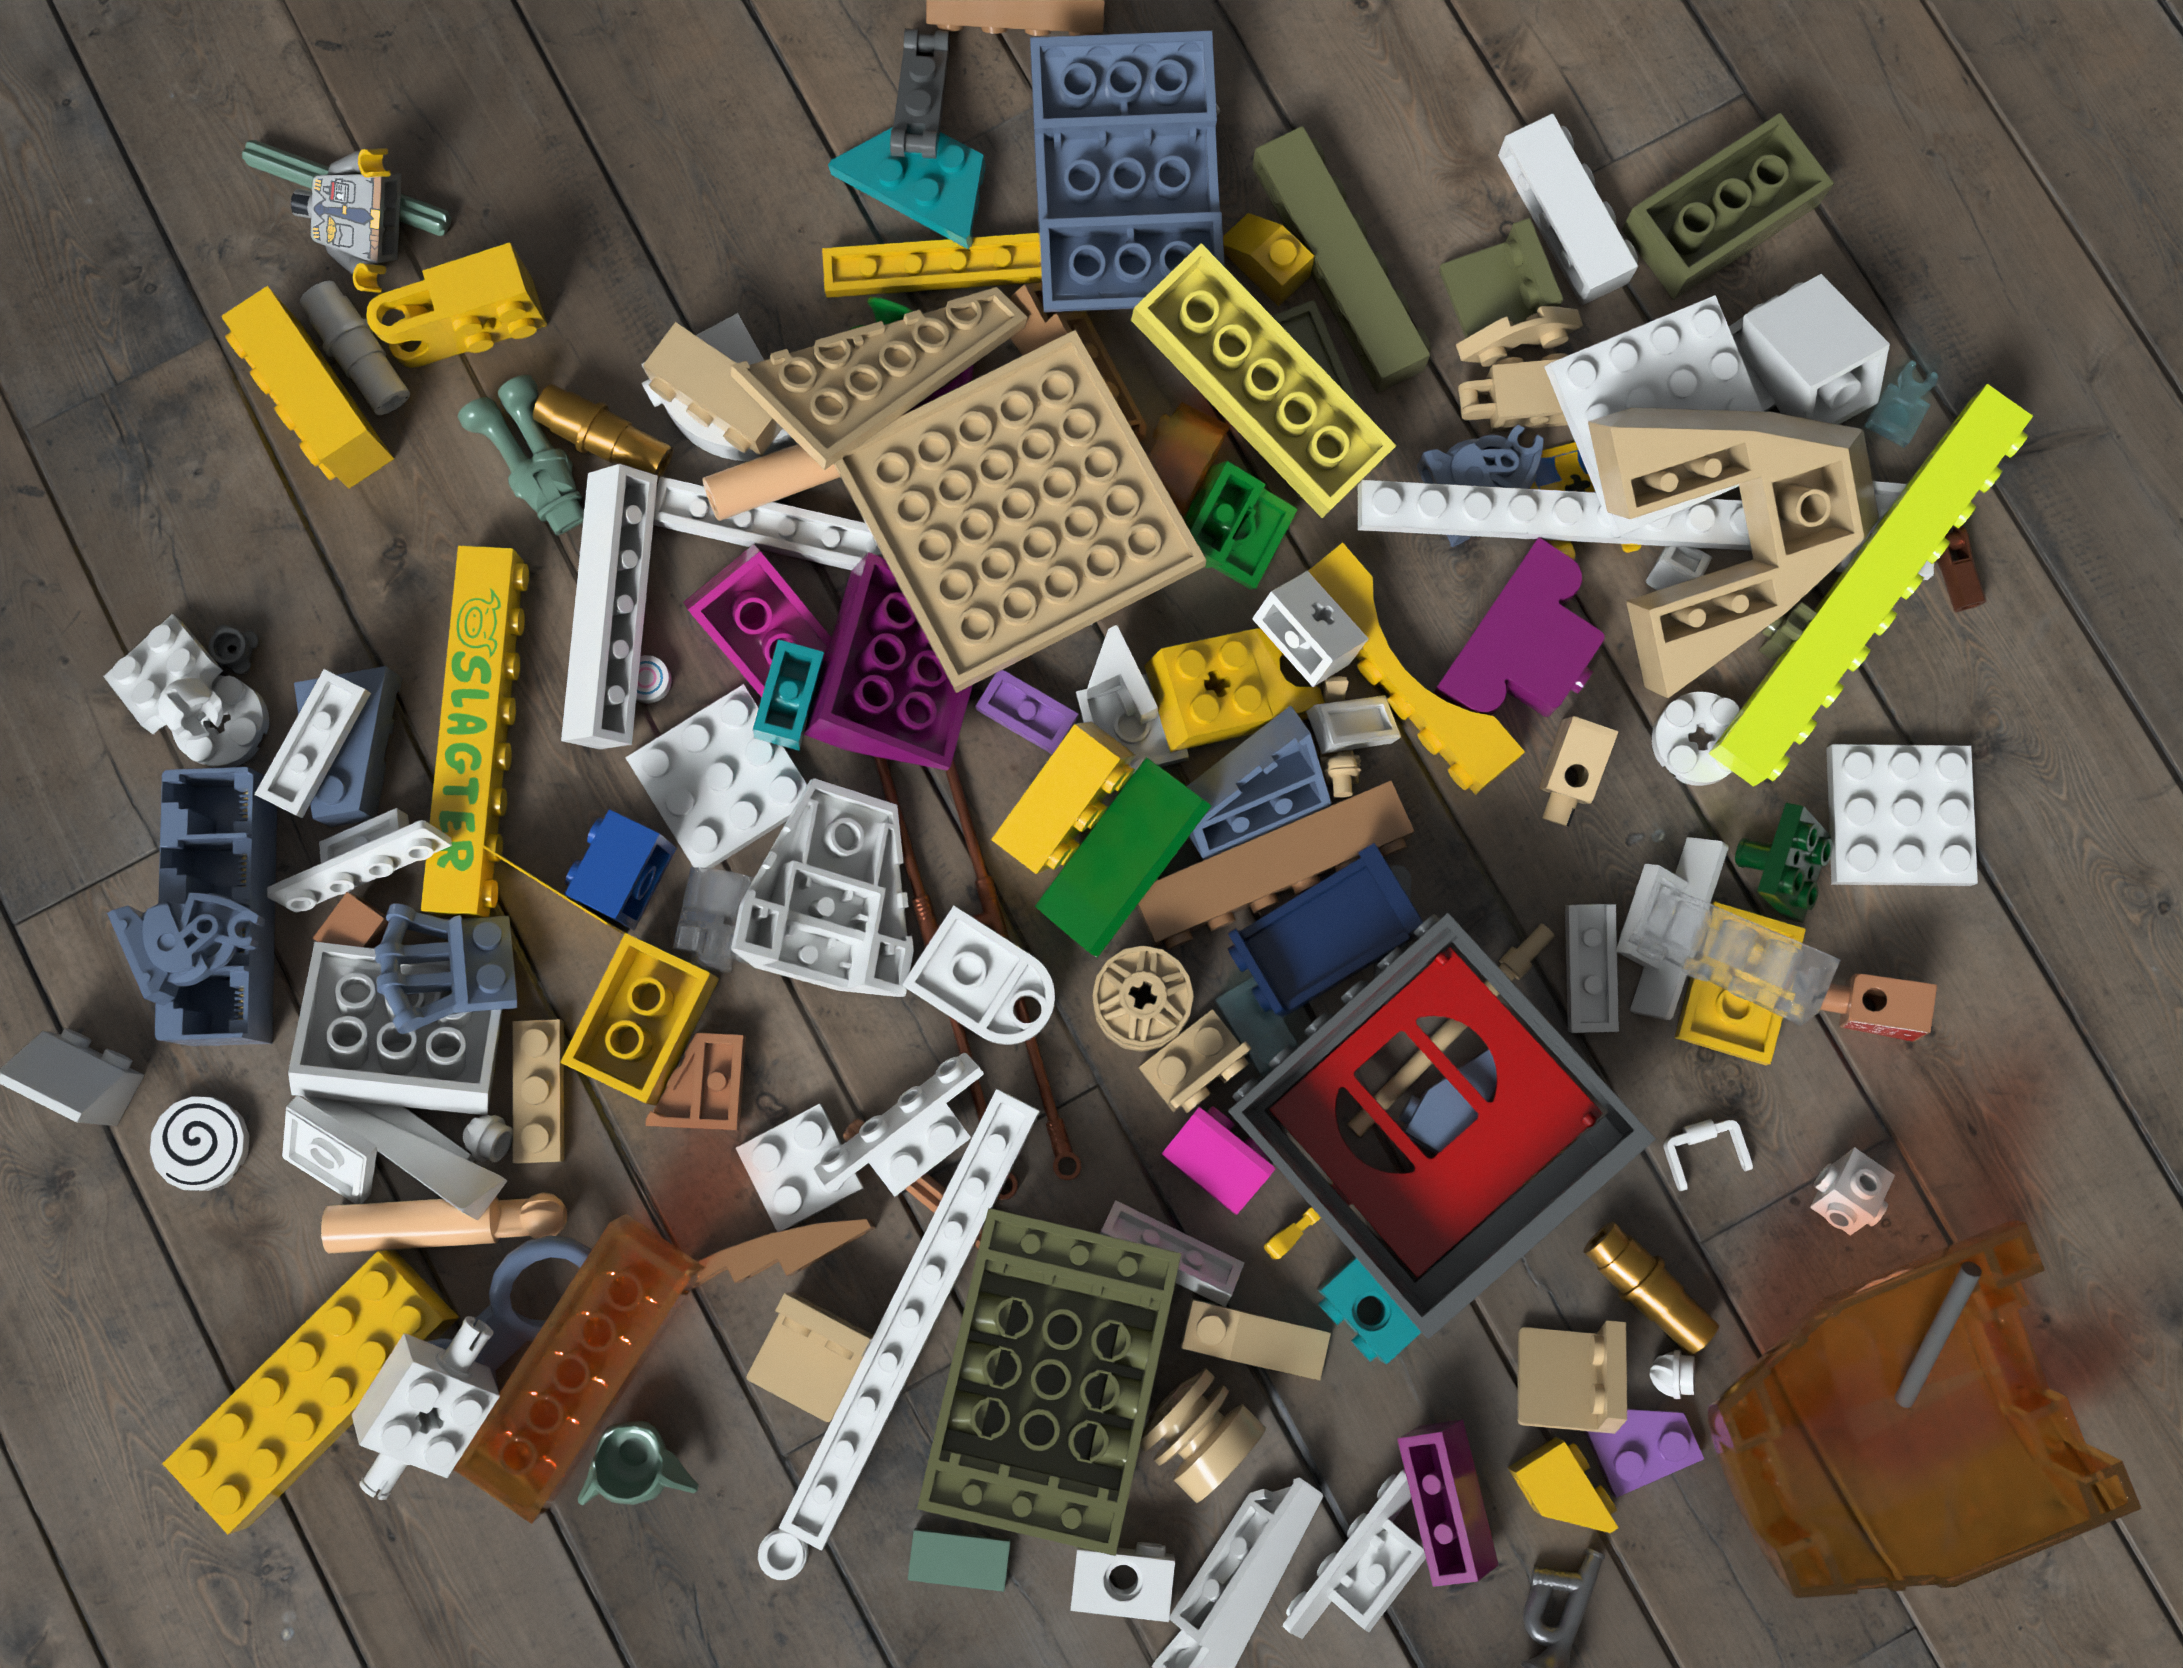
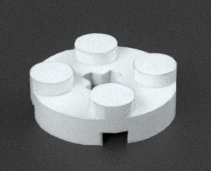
[172,675,269,768]
[1652,692,1740,786]

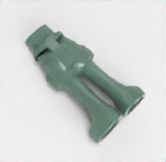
[457,375,584,535]

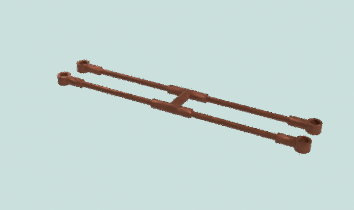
[874,756,1081,1200]

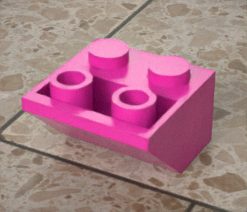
[1161,1106,1276,1215]

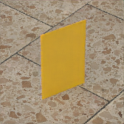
[481,845,625,934]

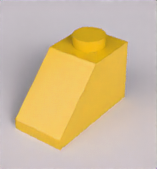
[1223,213,1314,306]

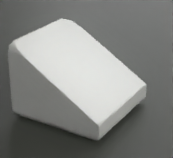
[1646,546,1712,590]

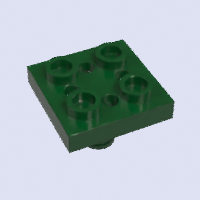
[1735,803,1833,923]

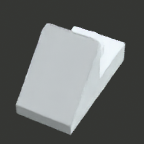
[1087,625,1158,725]

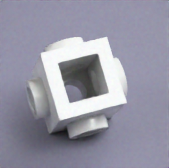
[1810,1147,1895,1236]

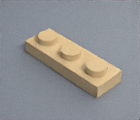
[513,1019,564,1164]

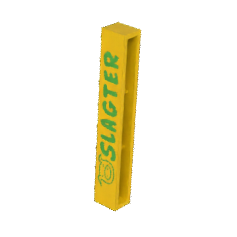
[421,546,529,918]

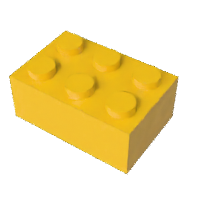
[991,722,1136,874]
[560,933,719,1106]

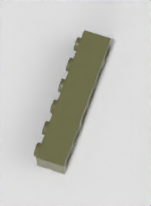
[1252,126,1431,394]

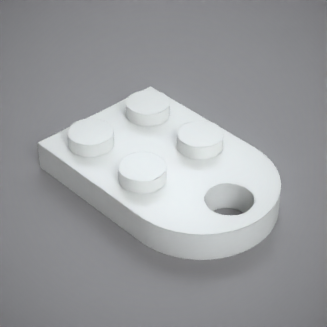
[902,906,1055,1045]

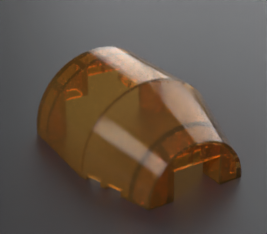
[1708,1220,2142,1598]

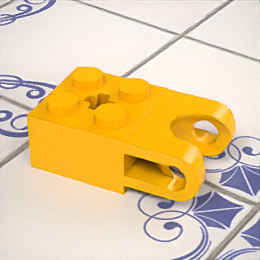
[366,242,548,368]
[1144,628,1325,753]

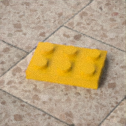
[1674,902,1806,1066]

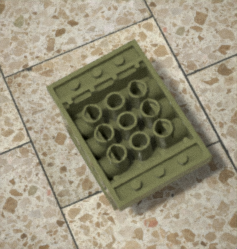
[917,1208,1182,1556]

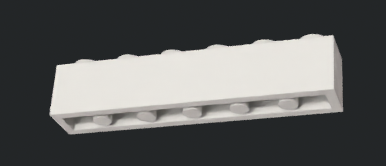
[561,464,658,749]

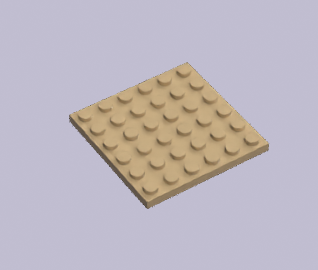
[834,330,1206,693]

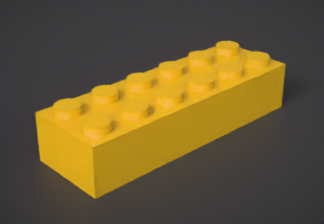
[162,1250,459,1535]

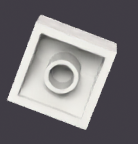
[0,1028,144,1126]

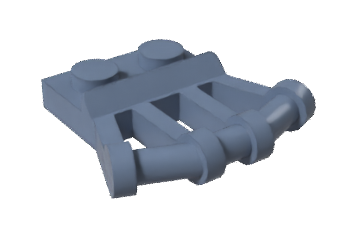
[375,904,517,1034]

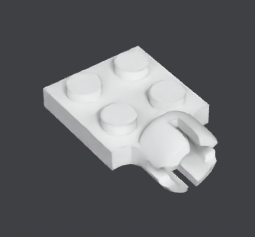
[103,614,223,740]

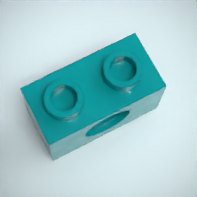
[753,639,824,751]
[1317,1255,1422,1365]

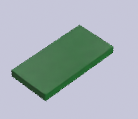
[1035,757,1212,958]

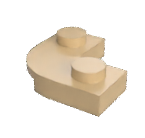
[1456,306,1583,367]

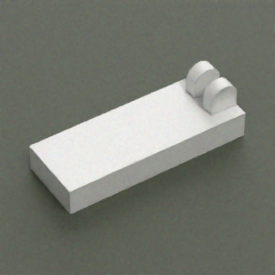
[1565,904,1619,1033]

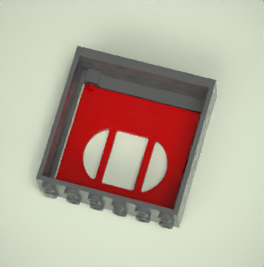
[1228,913,1656,1340]

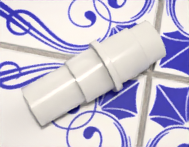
[300,281,410,415]

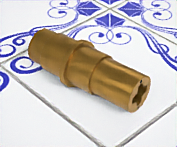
[533,384,674,482]
[1583,1222,1719,1355]

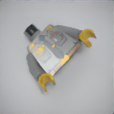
[291,148,402,293]

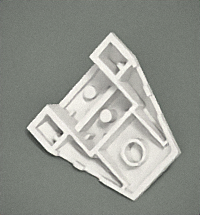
[731,778,914,997]

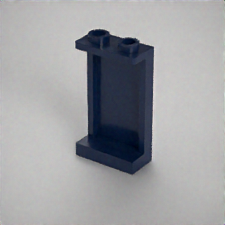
[1227,843,1423,1018]

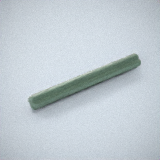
[242,140,451,236]

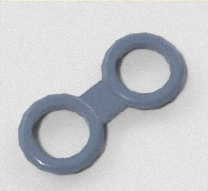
[428,1235,605,1389]

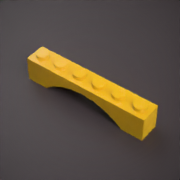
[1308,542,1525,795]

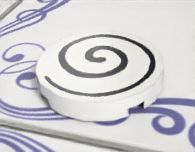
[150,1097,250,1191]

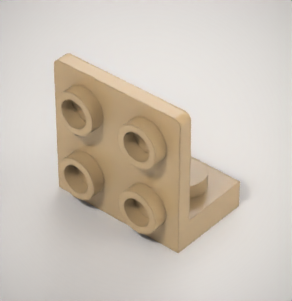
[1138,1009,1252,1113]
[747,1292,874,1422]
[1518,1320,1627,1434]

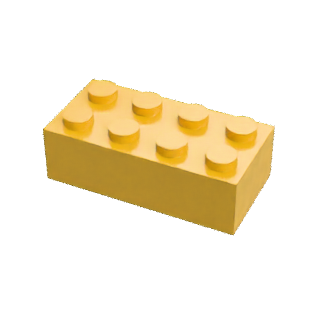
[221,285,394,489]

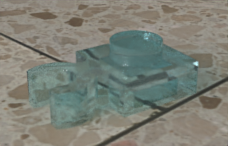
[1864,360,1938,448]

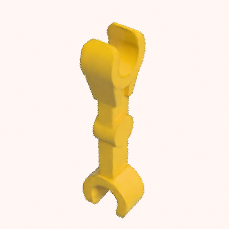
[1264,1181,1333,1259]

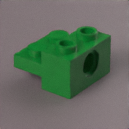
[1183,461,1298,590]

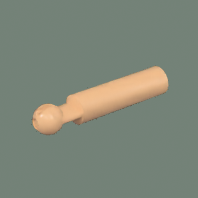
[702,410,912,521]
[321,1192,567,1254]

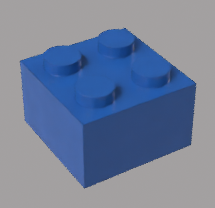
[564,809,677,930]

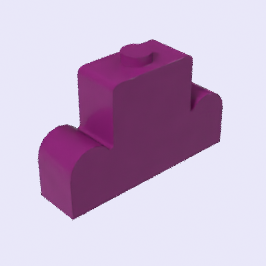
[1433,537,1605,717]

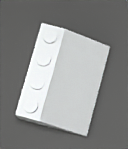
[288,942,503,1115]

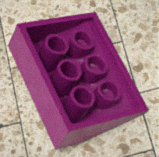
[803,552,972,770]

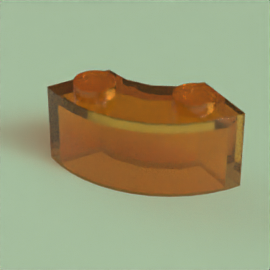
[1148,402,1230,518]

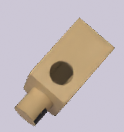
[1539,716,1619,827]

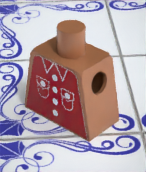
[1815,974,1937,1041]

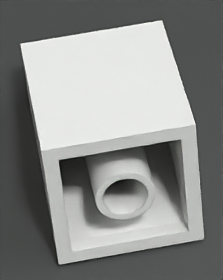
[1740,274,1890,425]

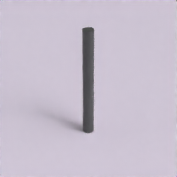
[1894,1261,1982,1408]

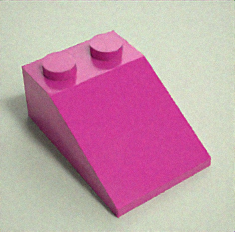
[683,544,831,697]

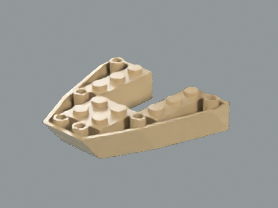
[1588,408,1879,698]

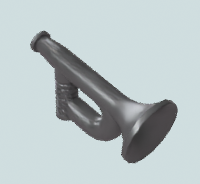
[1521,1548,1606,1668]

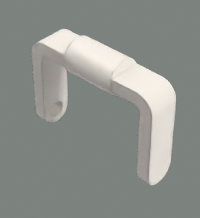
[1663,1119,1753,1191]

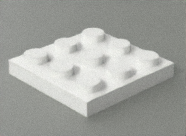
[625,684,807,875]
[1826,744,1978,886]

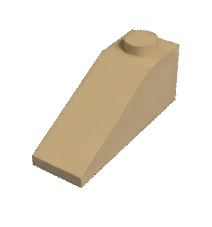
[1180,1298,1331,1380]

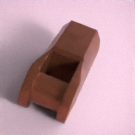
[1936,526,1987,612]

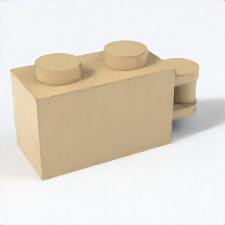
[1458,353,1568,432]

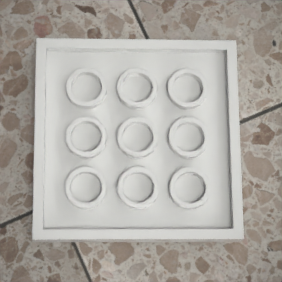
[1544,295,1763,538]

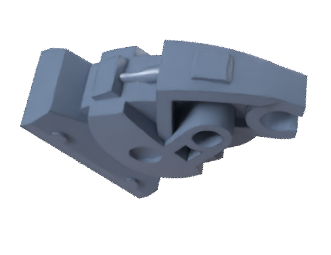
[1417,425,1544,547]
[107,893,265,1006]

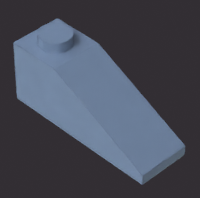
[1398,1048,1497,1155]

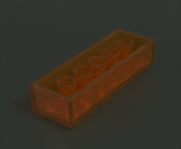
[453,1214,706,1524]

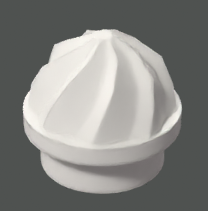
[463,1115,513,1162]
[1650,1350,1696,1399]

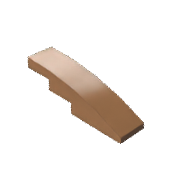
[674,1219,876,1290]

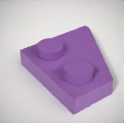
[1584,1408,1704,1498]

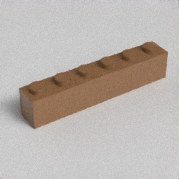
[1137,781,1414,950]

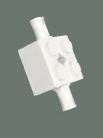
[352,1316,500,1500]

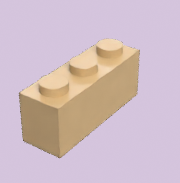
[643,322,783,457]

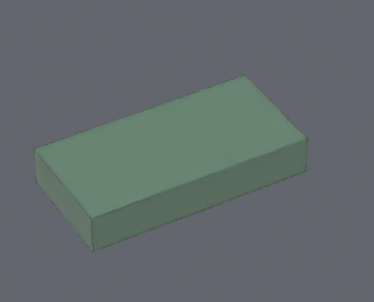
[908,1528,1011,1592]

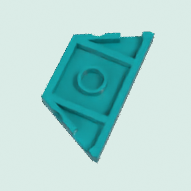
[828,127,986,249]

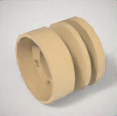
[1092,946,1194,1052]
[1140,1368,1266,1503]

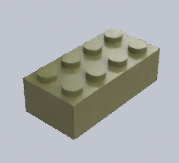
[1622,112,1834,300]

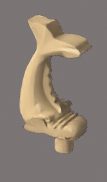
[1319,676,1361,798]

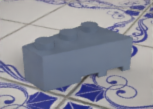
[294,666,403,827]
[1186,705,1332,861]

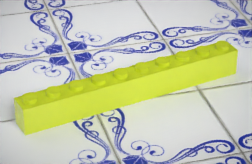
[1708,384,2033,787]

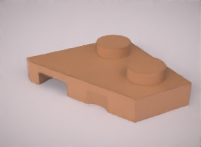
[645,1033,746,1131]

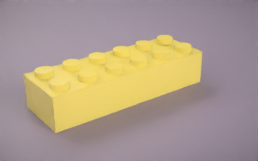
[1131,243,1396,518]

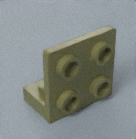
[1439,218,1563,339]

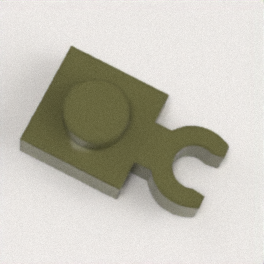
[1758,602,1817,661]

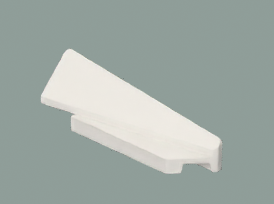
[303,1096,507,1220]
[1151,1477,1323,1668]

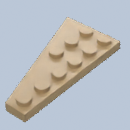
[730,287,1028,470]

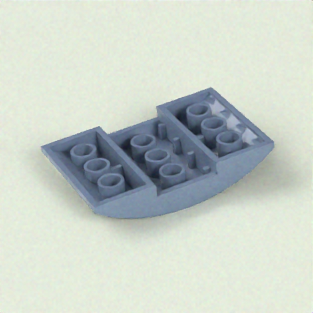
[1030,31,1224,312]

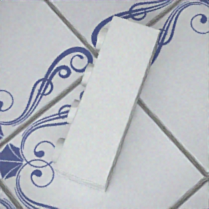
[1498,114,1638,306]

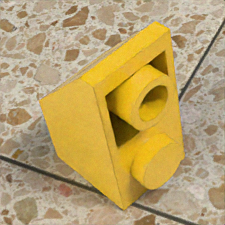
[1508,1437,1619,1533]

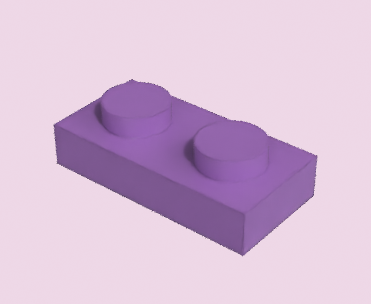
[975,670,1079,754]

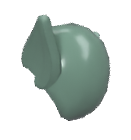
[577,1421,699,1505]

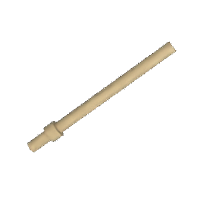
[1346,923,1555,1137]

